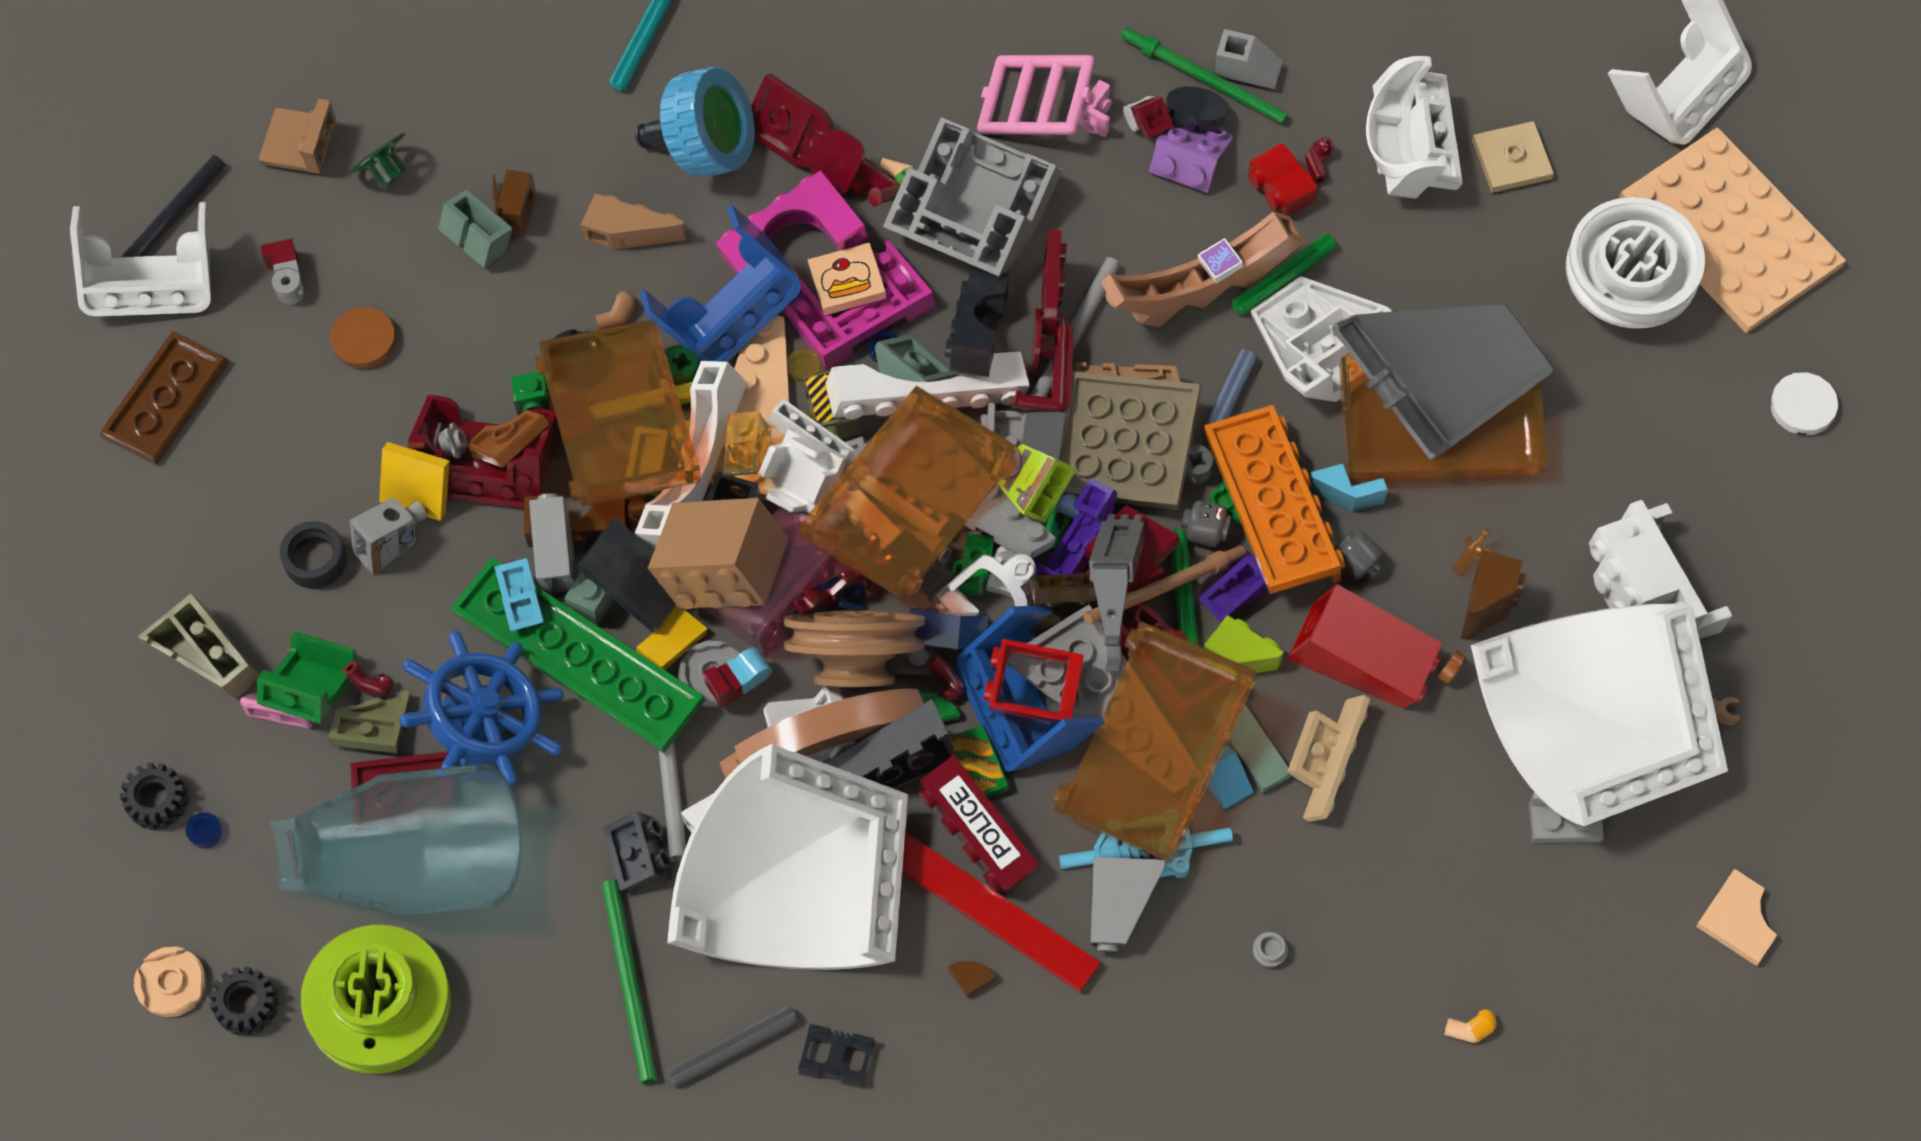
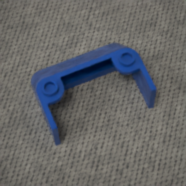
[640,204,801,362]
[956,606,1105,772]

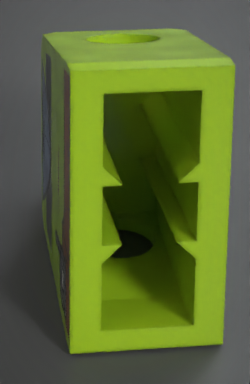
[998,444,1077,523]

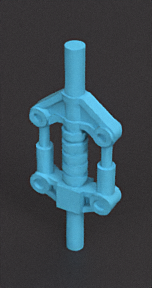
[1059,809,1233,878]

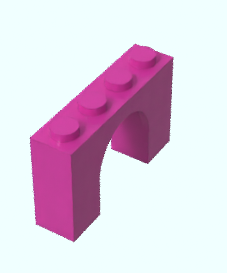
[716,170,868,275]

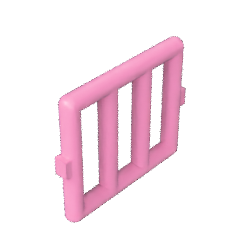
[977,55,1095,135]

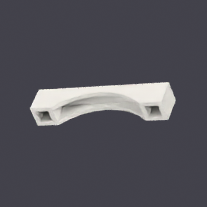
[825,351,1030,419]
[635,361,747,550]

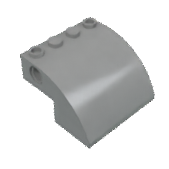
[883,117,1063,277]

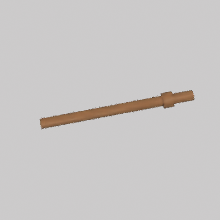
[1083,545,1247,625]

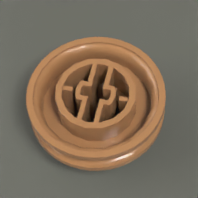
[784,611,925,687]

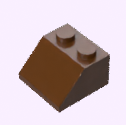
[1461,551,1526,640]

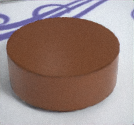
[1437,650,1467,684]

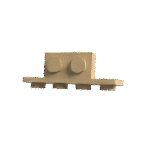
[1287,695,1370,822]

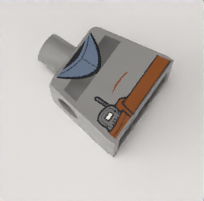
[350,498,427,575]

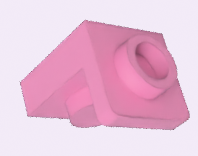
[1079,80,1112,137]

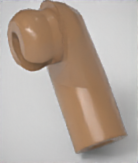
[595,291,636,331]

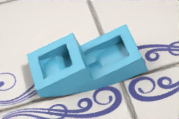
[494,558,544,632]

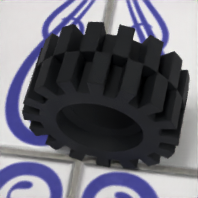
[120,762,188,830]
[209,966,279,1036]

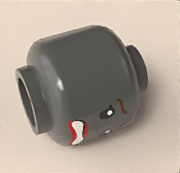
[1181,500,1232,547]

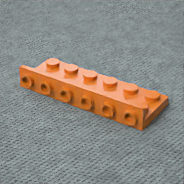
[1204,405,1345,594]

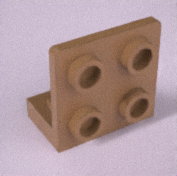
[259,98,337,174]

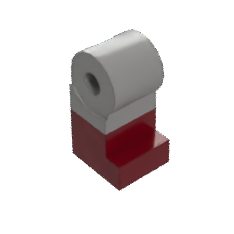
[260,238,304,305]

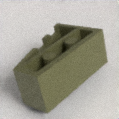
[138,593,260,699]

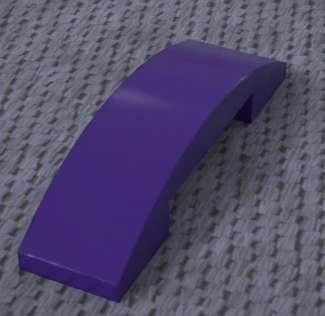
[1022,478,1117,596]

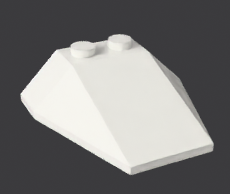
[1250,276,1392,402]

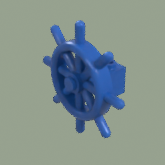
[399,630,564,786]

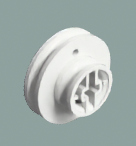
[1566,197,1705,328]

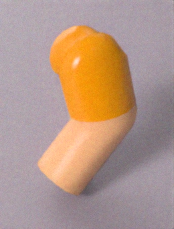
[1444,1009,1497,1043]

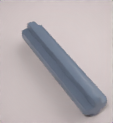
[1206,349,1256,425]

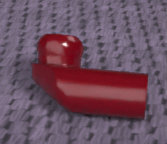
[1305,137,1334,184]
[343,661,394,697]

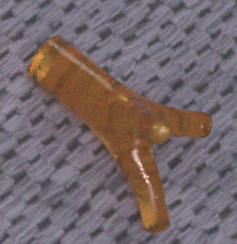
[1451,528,1494,576]

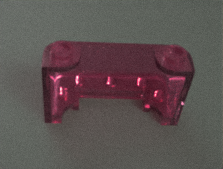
[704,508,854,658]

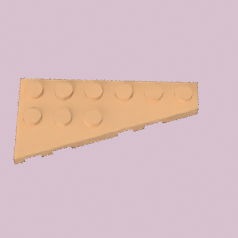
[708,316,789,501]

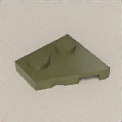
[328,690,412,753]

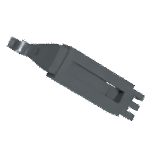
[1089,514,1145,672]

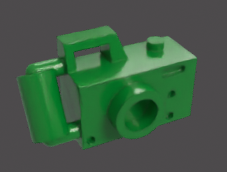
[952,533,994,597]

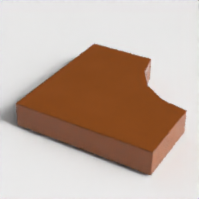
[465,410,549,468]

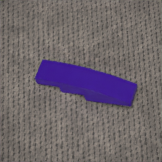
[1198,554,1268,623]

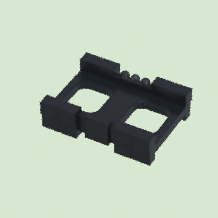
[798,1024,875,1089]

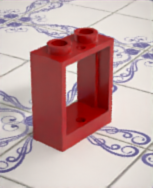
[984,639,1084,724]

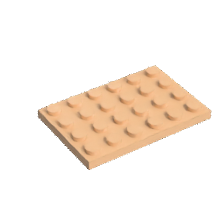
[1619,127,1846,334]

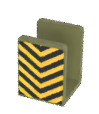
[804,371,861,441]

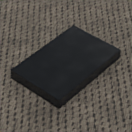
[576,518,676,633]

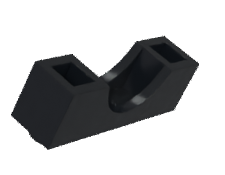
[945,269,1009,377]

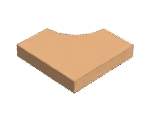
[1696,869,1777,966]

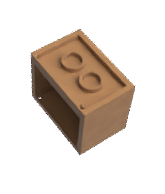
[648,498,789,609]

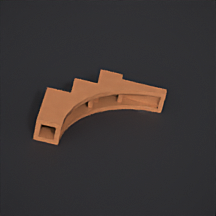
[1101,212,1305,328]

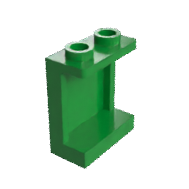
[257,631,356,724]

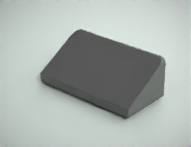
[1022,410,1066,460]

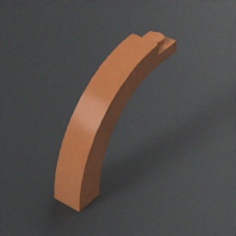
[719,689,924,779]

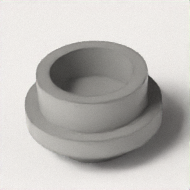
[1253,932,1288,967]

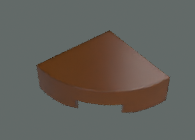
[948,961,997,998]

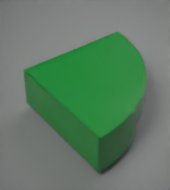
[920,692,960,724]

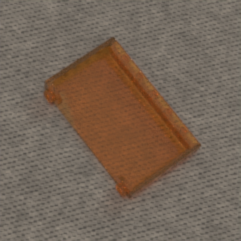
[535,320,700,506]
[1339,353,1548,481]
[800,386,1017,599]
[1052,622,1256,863]

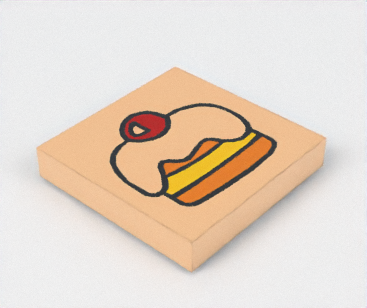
[808,242,887,316]

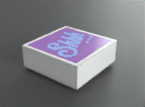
[1198,238,1243,284]

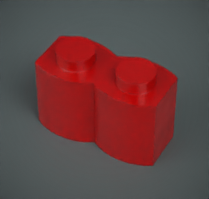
[1248,143,1318,216]

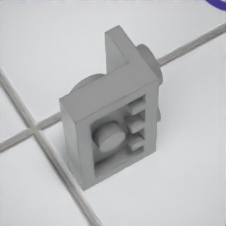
[1529,792,1604,843]

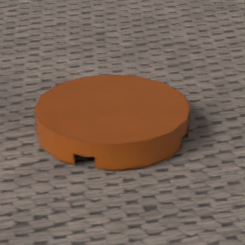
[330,307,396,369]

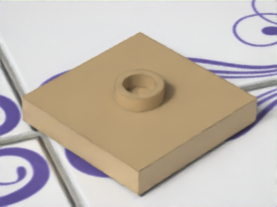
[1472,121,1554,193]

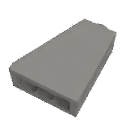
[529,494,578,595]
[1090,857,1165,952]

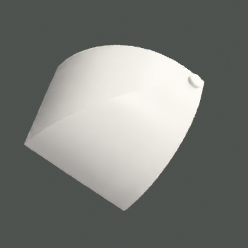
[1471,604,1728,826]
[667,744,908,970]

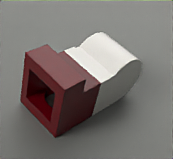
[1123,96,1173,138]

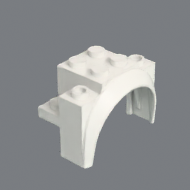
[1589,500,1732,639]

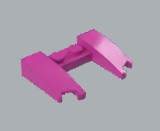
[783,241,935,371]

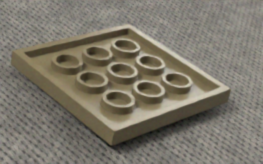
[1059,371,1202,510]

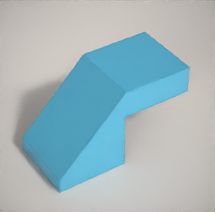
[1309,464,1388,512]

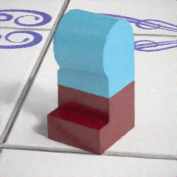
[703,647,772,709]

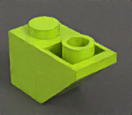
[1203,615,1283,676]

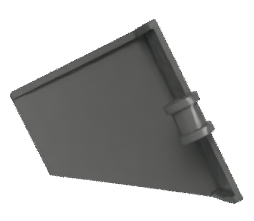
[1331,304,1554,461]

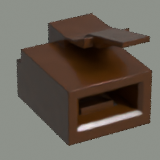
[492,169,537,236]

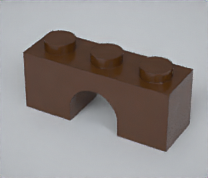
[524,493,628,548]

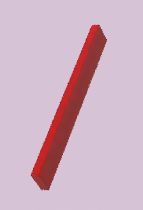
[902,832,1101,994]

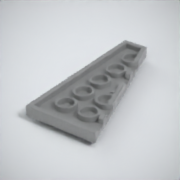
[1007,604,1203,796]

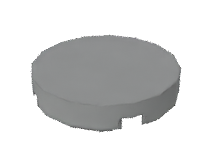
[678,640,740,707]

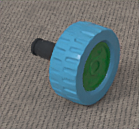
[635,67,755,177]

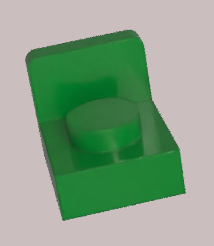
[510,370,550,416]

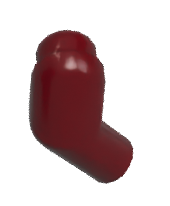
[925,654,965,703]

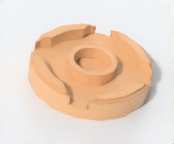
[134,946,206,1017]

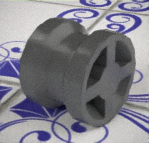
[1184,445,1213,486]

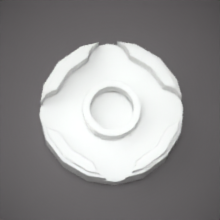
[1771,372,1838,435]

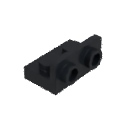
[603,811,672,893]

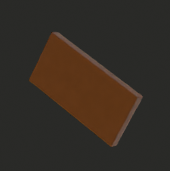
[99,331,229,465]

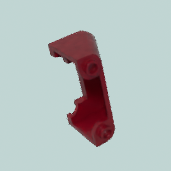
[408,394,557,508]

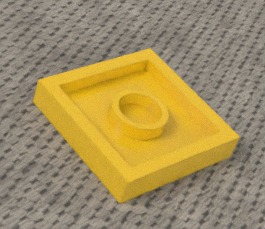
[379,442,449,521]

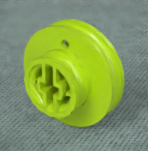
[301,925,451,1074]

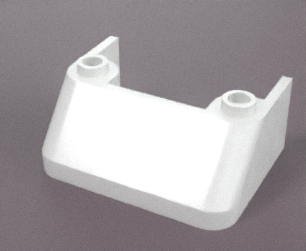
[1608,0,1752,145]
[70,202,211,316]

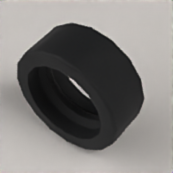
[280,521,347,588]

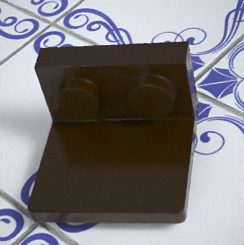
[1029,573,1097,637]

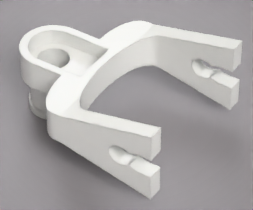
[948,553,1035,606]

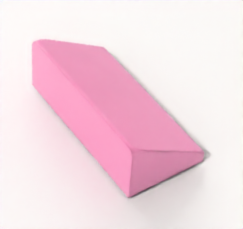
[240,693,314,729]

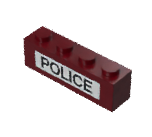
[919,755,1039,896]

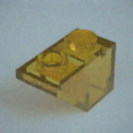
[723,411,772,477]

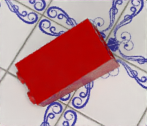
[1287,584,1442,709]

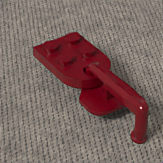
[751,73,901,206]
[1011,229,1074,412]

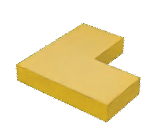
[636,605,707,670]

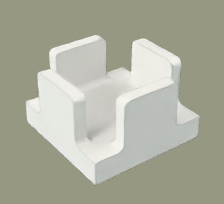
[758,428,848,519]

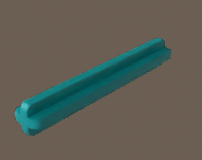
[610,0,673,92]

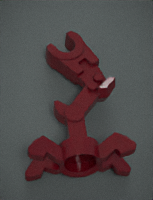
[792,535,894,615]

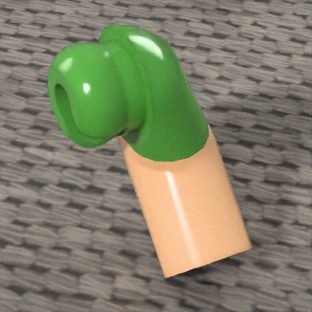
[879,158,914,184]

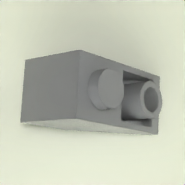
[1214,29,1283,90]

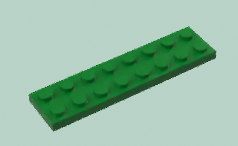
[450,557,705,754]

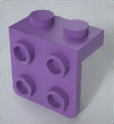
[1149,120,1233,193]

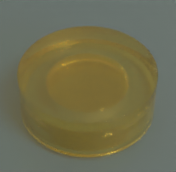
[787,348,820,383]

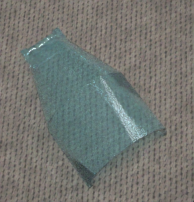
[269,763,522,915]

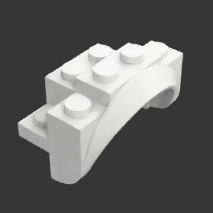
[1366,56,1463,199]

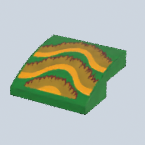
[950,725,1009,798]

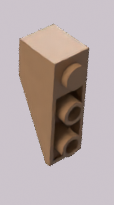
[580,193,687,250]

